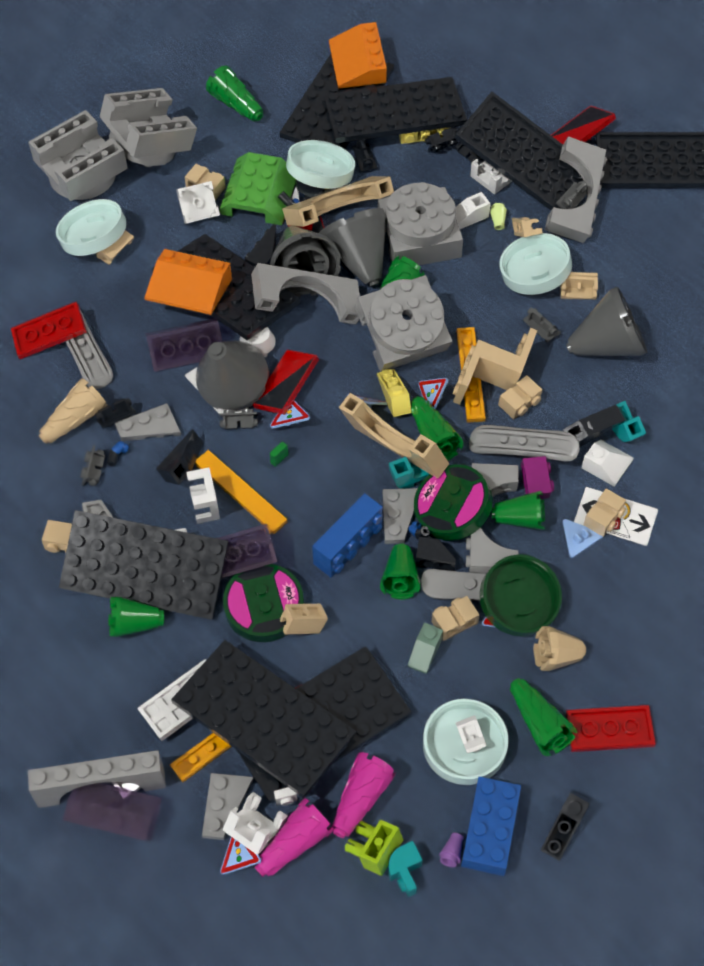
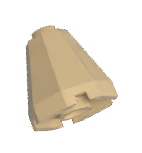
[533,626,586,671]

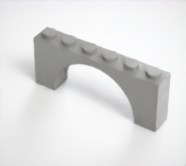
[545,137,607,243]
[251,263,360,325]
[466,463,518,573]
[28,750,166,808]

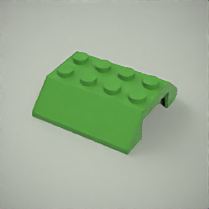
[219,152,295,225]

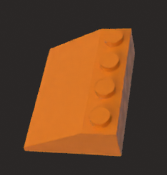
[329,22,387,89]
[144,249,232,315]

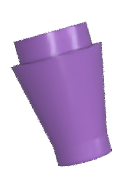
[439,833,464,867]

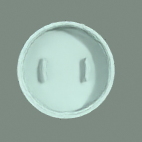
[286,140,355,189]
[56,199,126,256]
[500,233,572,295]
[423,699,508,785]

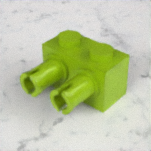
[345,819,403,876]

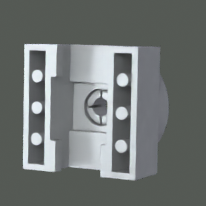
[100,88,197,167]
[29,110,128,201]
[378,182,463,265]
[355,275,452,372]

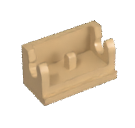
[512,217,543,237]
[96,230,134,265]
[560,272,598,300]
[280,604,328,634]

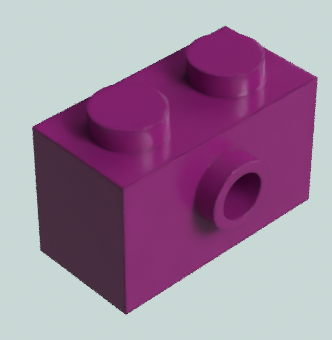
[521,456,554,499]

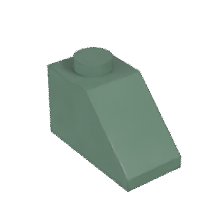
[408,622,443,674]

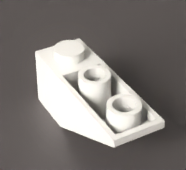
[455,192,490,229]

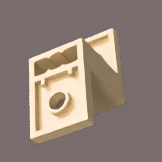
[452,328,537,405]

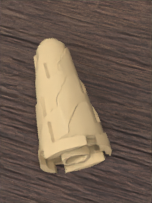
[38,378,108,444]

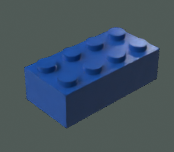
[312,493,383,578]
[461,776,521,876]

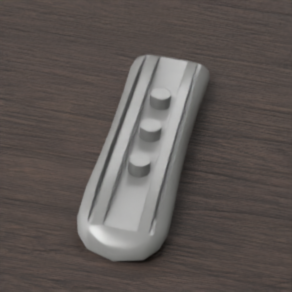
[65,312,113,389]
[469,425,580,461]
[421,569,486,601]

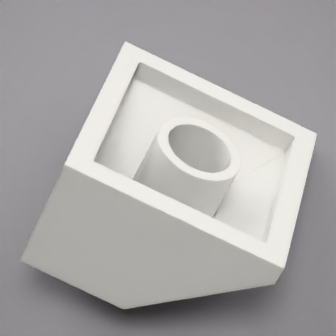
[582,440,634,487]

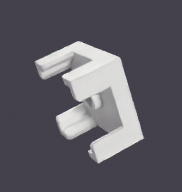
[470,159,512,194]
[176,181,220,224]
[186,467,220,524]
[223,792,288,855]

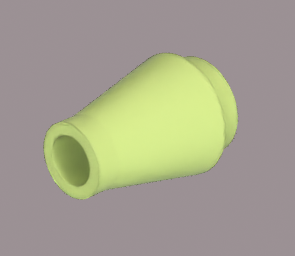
[490,203,507,230]

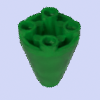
[108,597,164,637]

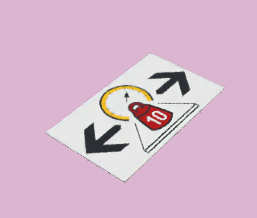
[574,487,658,546]

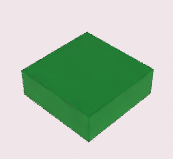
[270,441,288,467]

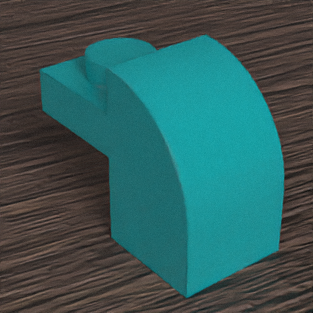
[612,401,646,442]
[389,457,429,489]
[388,841,423,897]

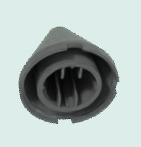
[319,208,386,287]
[270,226,341,297]
[566,287,648,356]
[196,340,269,411]

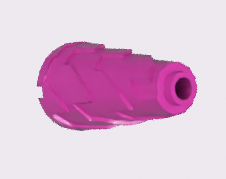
[332,752,396,838]
[254,798,334,877]

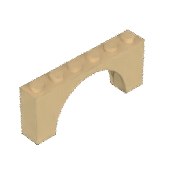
[282,176,394,227]
[339,393,449,479]

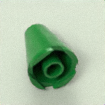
[492,491,545,530]
[380,543,420,599]

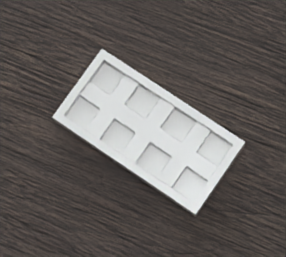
[137,659,206,741]

